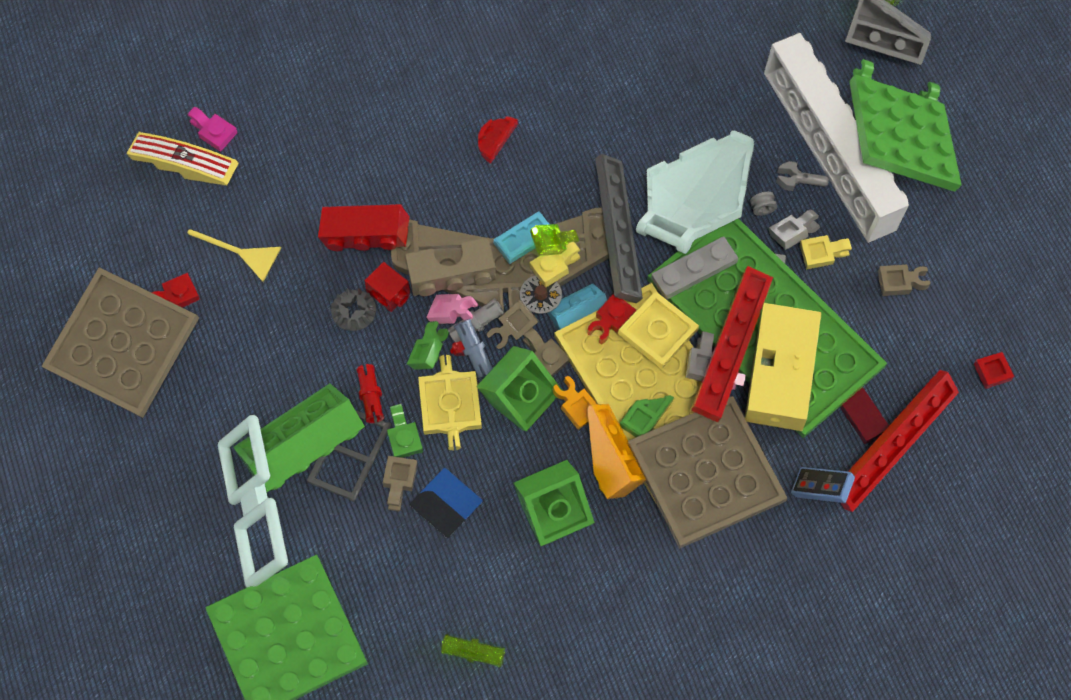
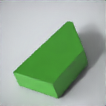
[620,395,674,437]

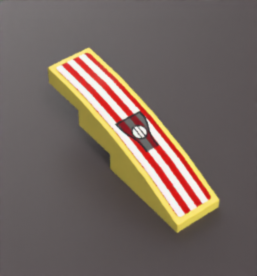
[127,132,238,185]

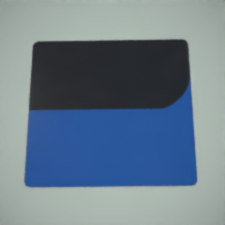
[410,468,483,538]

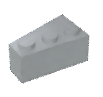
[845,0,931,65]

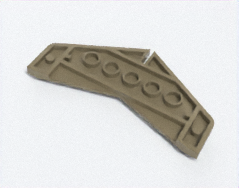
[391,207,609,316]

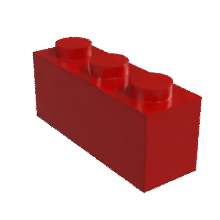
[318,204,410,251]

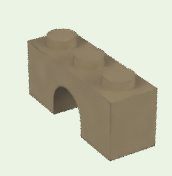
[405,238,496,296]

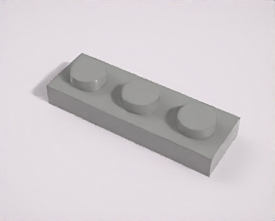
[651,236,738,300]

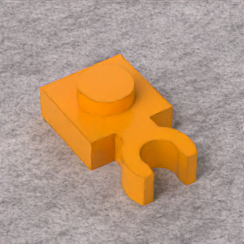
[552,376,597,430]

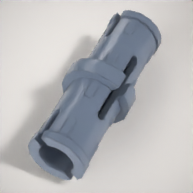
[454,319,493,378]

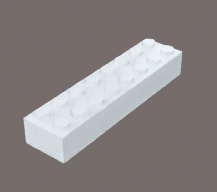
[764,33,909,243]

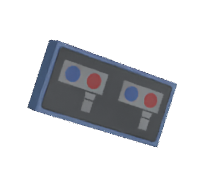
[791,467,855,503]

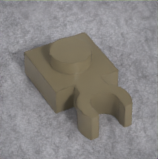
[878,264,931,296]
[487,300,539,349]

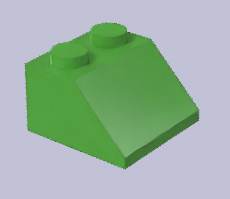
[476,346,563,432]
[513,460,594,546]

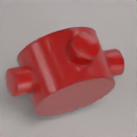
[450,341,465,356]

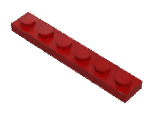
[691,266,773,422]
[841,370,959,512]

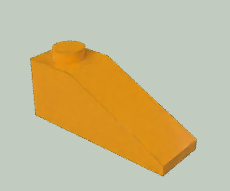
[587,404,646,499]

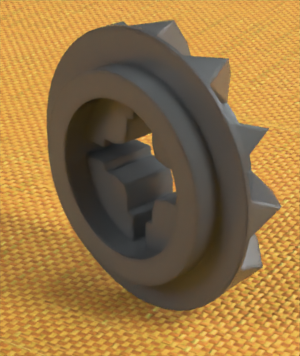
[331,288,376,331]

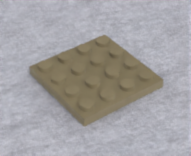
[41,267,199,418]
[628,396,787,549]

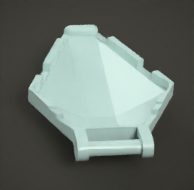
[636,131,754,254]

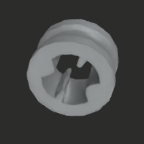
[750,192,777,216]

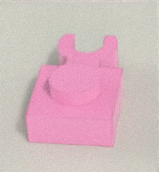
[426,294,478,324]

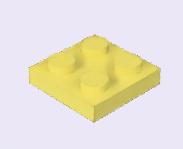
[618,291,699,369]

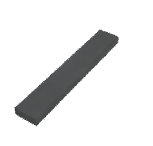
[595,154,643,303]

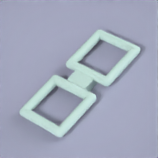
[218,415,288,587]

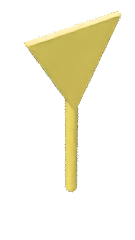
[187,229,281,282]

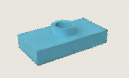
[493,211,555,264]

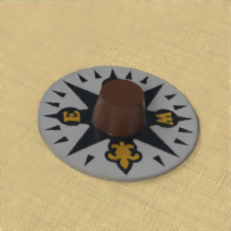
[520,275,562,314]

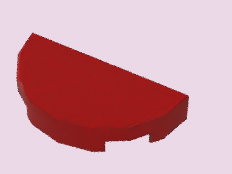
[478,116,518,164]

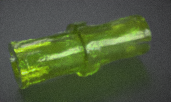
[441,634,505,668]

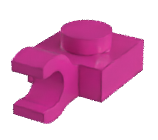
[188,107,237,152]

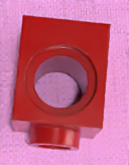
[364,261,410,312]

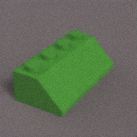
[233,383,365,493]

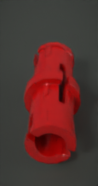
[356,364,384,423]

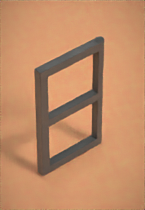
[307,410,391,502]

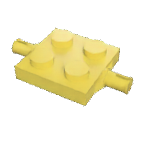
[418,355,482,451]

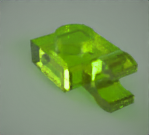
[530,224,579,256]

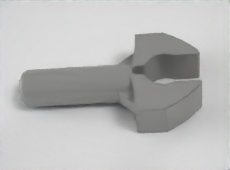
[776,161,829,191]

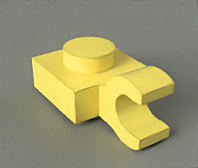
[800,235,852,270]
[530,241,580,287]

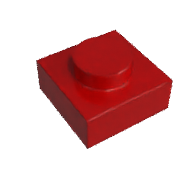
[974,352,1014,389]

